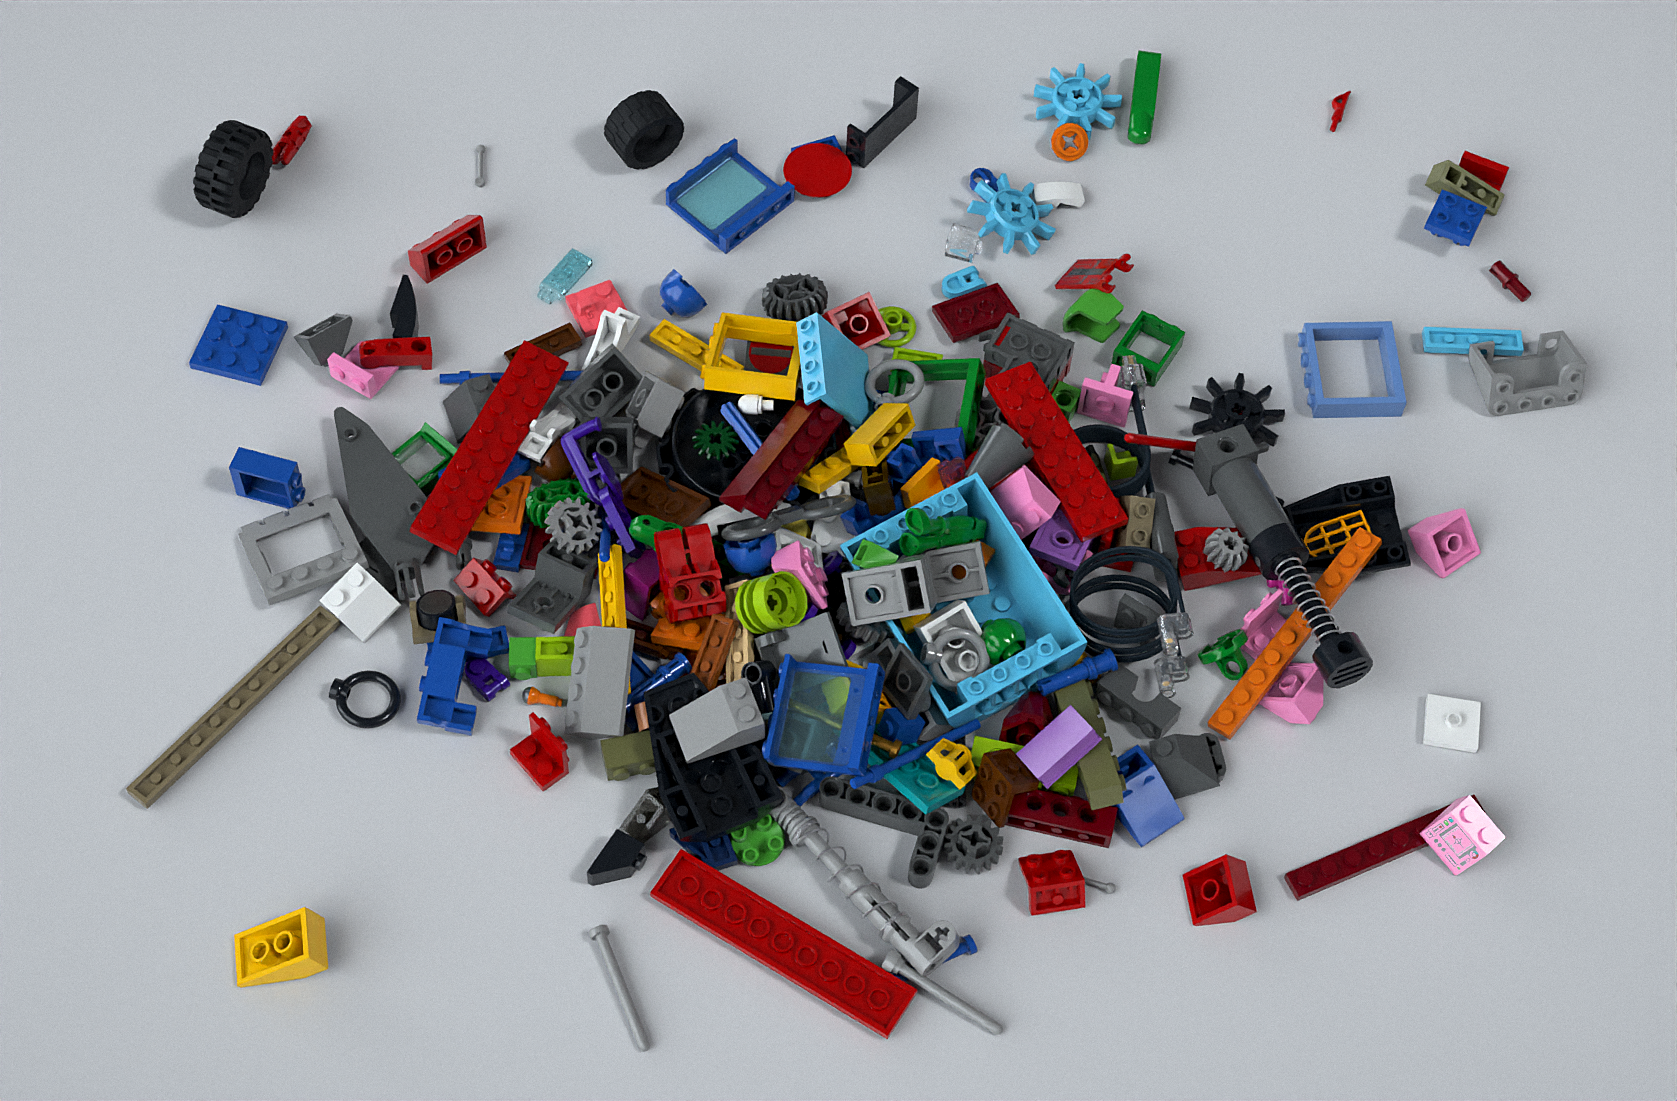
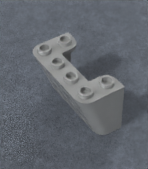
[1468,330,1587,416]

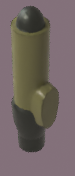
[1086,445,1108,484]

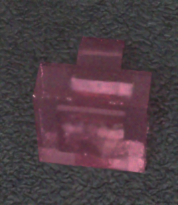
[937,456,967,489]

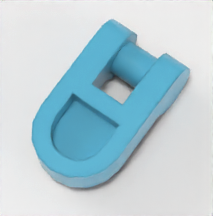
[942,266,987,299]

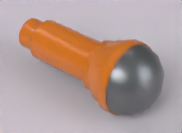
[522,687,563,707]

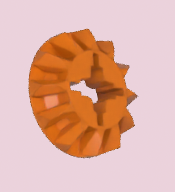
[1051,123,1088,161]

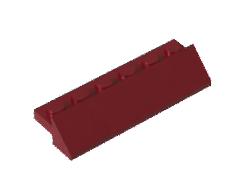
[719,399,844,520]

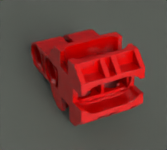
[654,523,726,623]

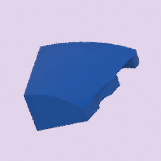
[911,427,966,472]

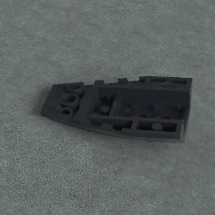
[643,673,783,842]

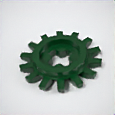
[692,421,739,461]

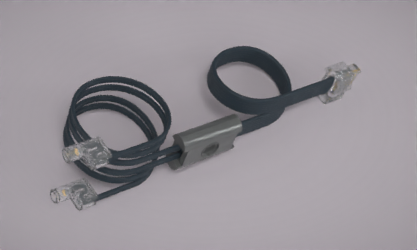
[1069,355,1194,699]

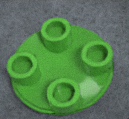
[730,814,785,866]

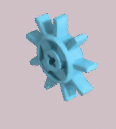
[1033,63,1122,140]
[967,173,1056,255]

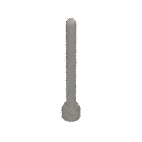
[881,949,1003,1035]

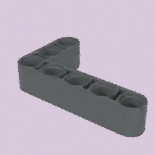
[819,776,949,889]

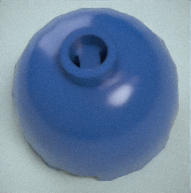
[660,269,708,318]
[723,533,777,576]

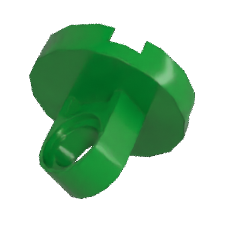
[1197,629,1248,681]

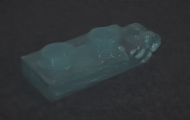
[537,248,592,304]

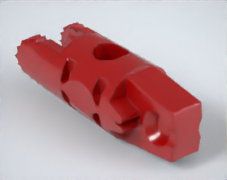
[272,115,312,165]

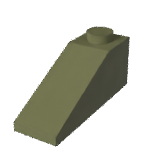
[1425,160,1505,216]

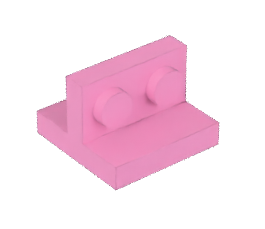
[1077,364,1133,428]

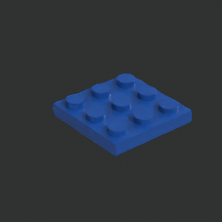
[189,304,288,386]

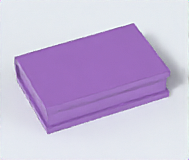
[1016,705,1102,789]

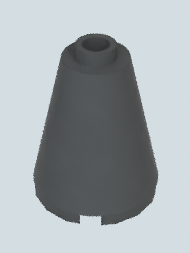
[964,421,1034,489]

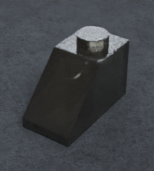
[619,787,671,843]

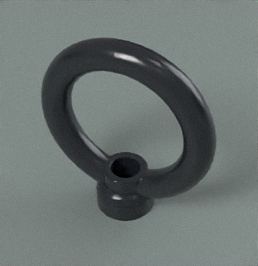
[329,670,401,728]

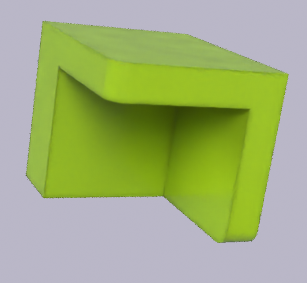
[1104,444,1138,481]

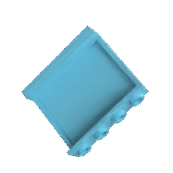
[796,312,874,437]

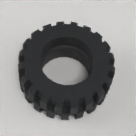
[193,120,273,218]

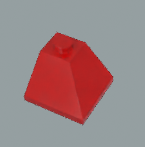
[821,292,891,350]

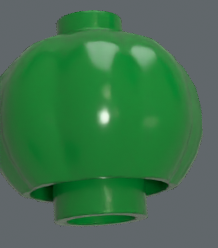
[981,618,1026,665]

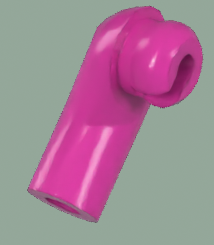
[1267,579,1293,606]

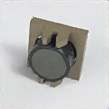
[409,590,466,644]

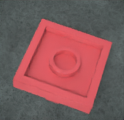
[565,280,628,338]

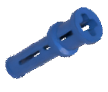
[1037,648,1118,696]
[626,652,692,715]

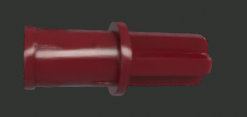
[1489,260,1531,302]

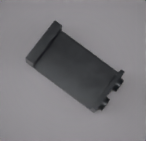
[846,76,919,168]

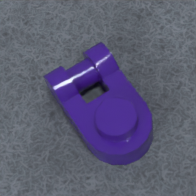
[465,657,510,702]

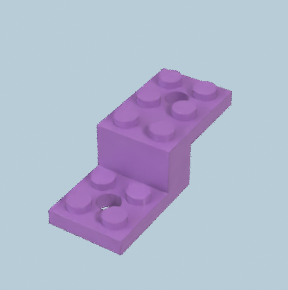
[1029,506,1098,571]

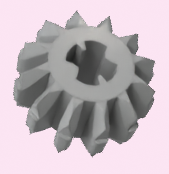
[1203,527,1249,573]

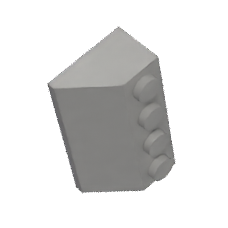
[564,626,635,740]

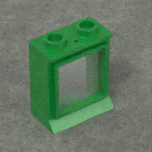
[392,422,457,497]

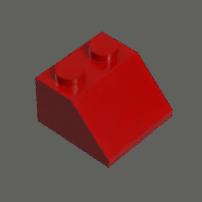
[1182,854,1257,926]

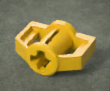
[926,738,977,790]

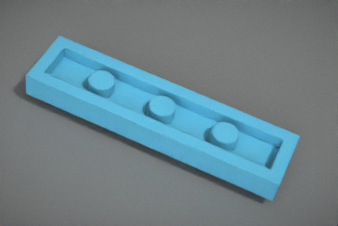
[1422,327,1524,356]

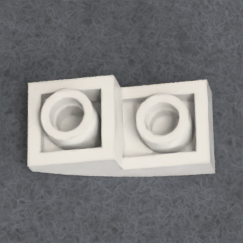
[1032,182,1085,209]

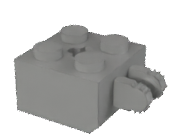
[625,371,685,448]

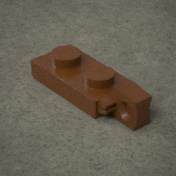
[626,618,685,660]

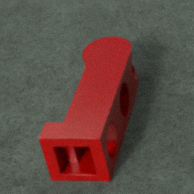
[359,337,432,370]

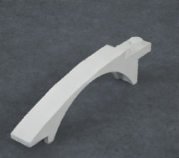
[518,307,641,463]

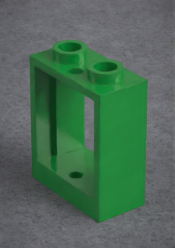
[1111,310,1185,387]

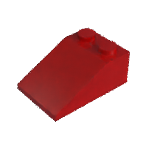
[1175,527,1261,591]

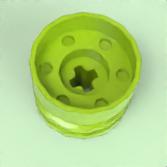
[735,571,807,634]

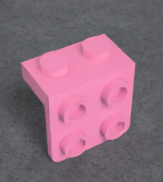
[327,341,400,399]

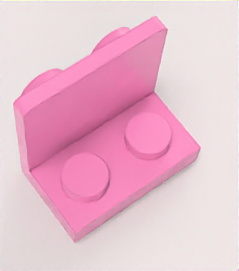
[1240,588,1287,660]

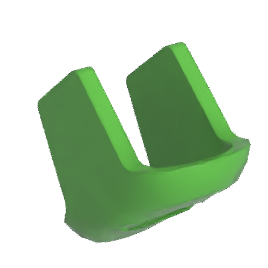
[1062,289,1124,343]

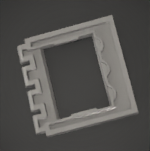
[238,494,369,606]

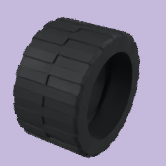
[604,90,684,170]

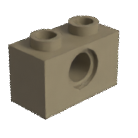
[1114,495,1155,549]

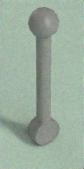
[475,144,485,187]
[1084,877,1116,893]

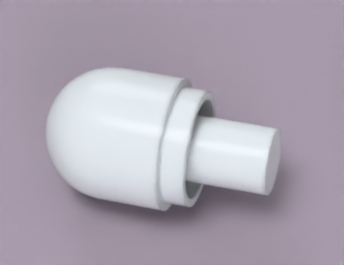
[738,394,774,415]

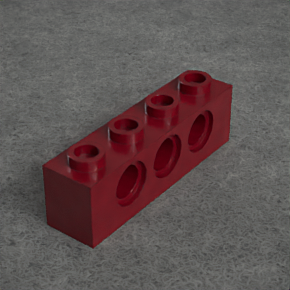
[1005,790,1118,848]

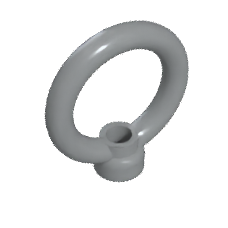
[865,359,924,410]
[920,628,990,692]

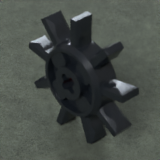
[1189,373,1285,447]

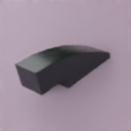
[390,274,419,338]

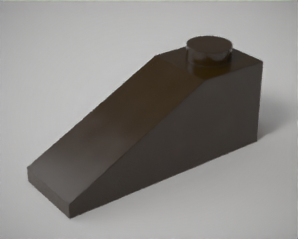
[861,456,896,516]

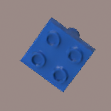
[1424,189,1487,247]

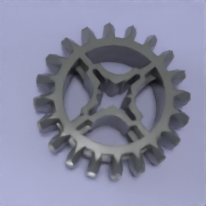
[762,273,828,322]

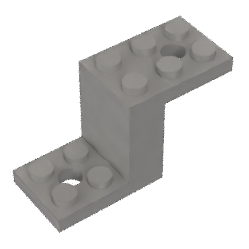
[842,541,990,626]

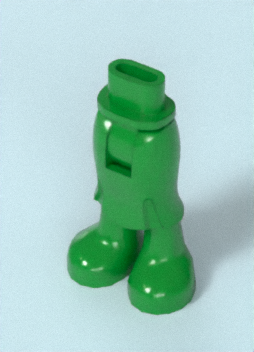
[899,508,987,556]

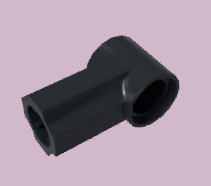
[741,660,776,714]

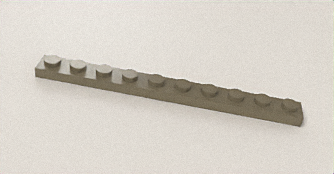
[126,605,340,809]

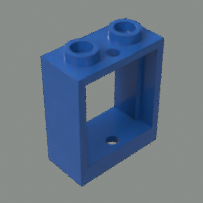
[229,447,306,509]

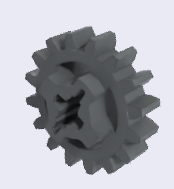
[944,815,1003,874]

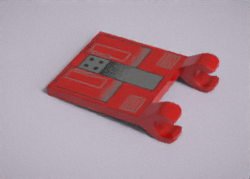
[1055,254,1134,293]

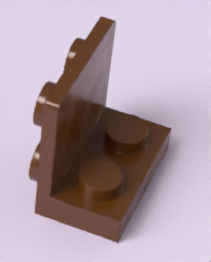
[971,748,1040,828]

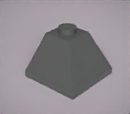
[294,313,353,367]
[1149,734,1220,800]

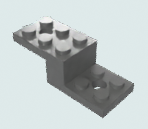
[507,525,619,634]

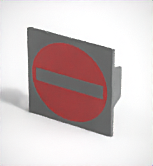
[744,341,794,376]

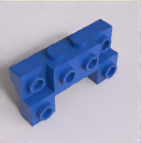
[840,443,923,537]
[417,617,493,736]

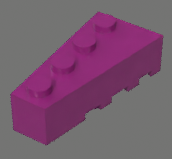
[623,536,714,621]

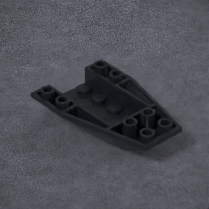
[1282,476,1411,575]

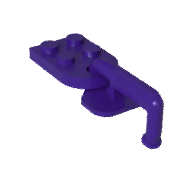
[561,416,646,560]

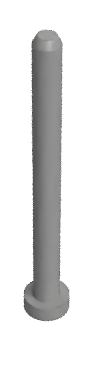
[589,925,650,1052]

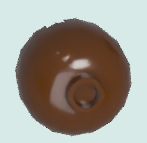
[534,433,577,482]

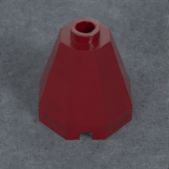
[999,691,1054,746]

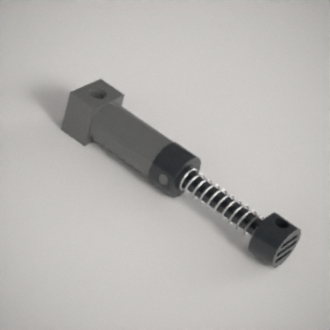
[1193,424,1373,689]

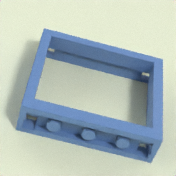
[1298,321,1407,418]

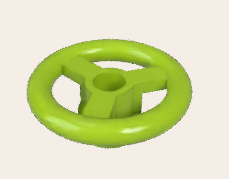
[878,306,916,348]

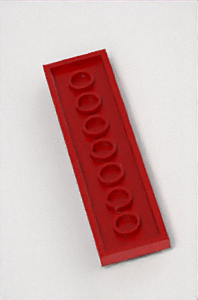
[985,361,1129,543]

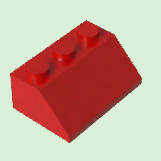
[408,215,487,284]

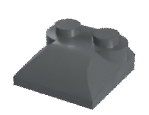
[882,643,933,720]

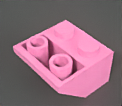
[771,540,829,609]

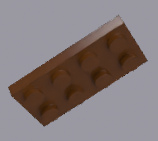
[621,466,712,527]

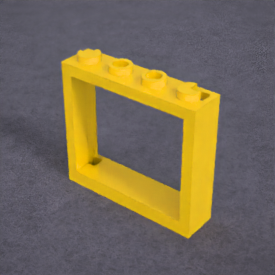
[700,312,802,401]

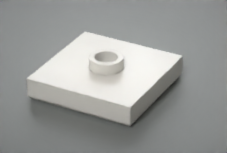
[1423,694,1481,753]

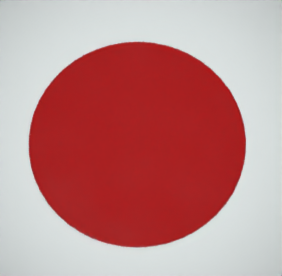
[783,143,852,197]

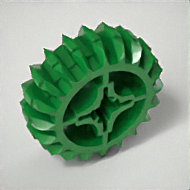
[525,478,596,528]

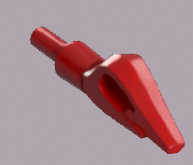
[1330,91,1351,132]

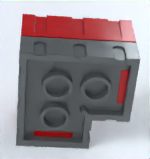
[983,312,1075,395]

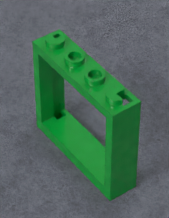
[885,358,986,456]

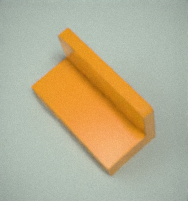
[900,457,958,509]

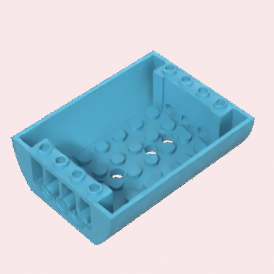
[840,472,1087,728]

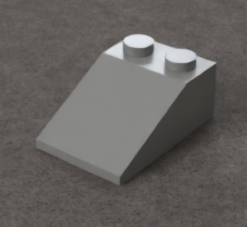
[669,677,765,764]

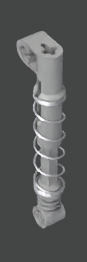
[768,786,960,977]

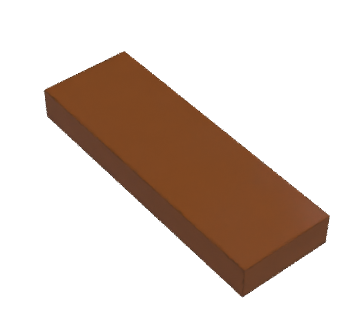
[690,614,739,691]

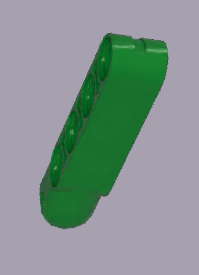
[1127,50,1161,144]
[629,515,746,584]

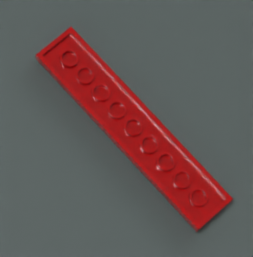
[409,340,569,555]
[650,849,917,1040]

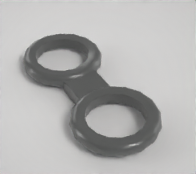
[721,495,856,541]

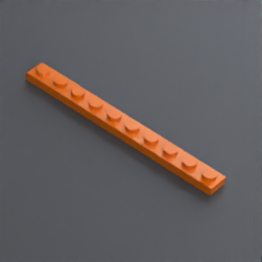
[1207,527,1382,740]

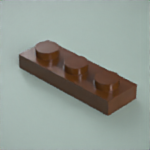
[504,322,582,364]

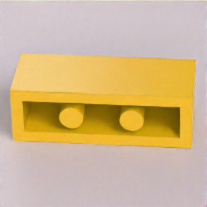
[844,403,916,466]

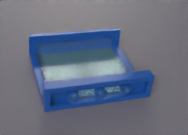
[666,138,795,254]
[762,654,886,777]

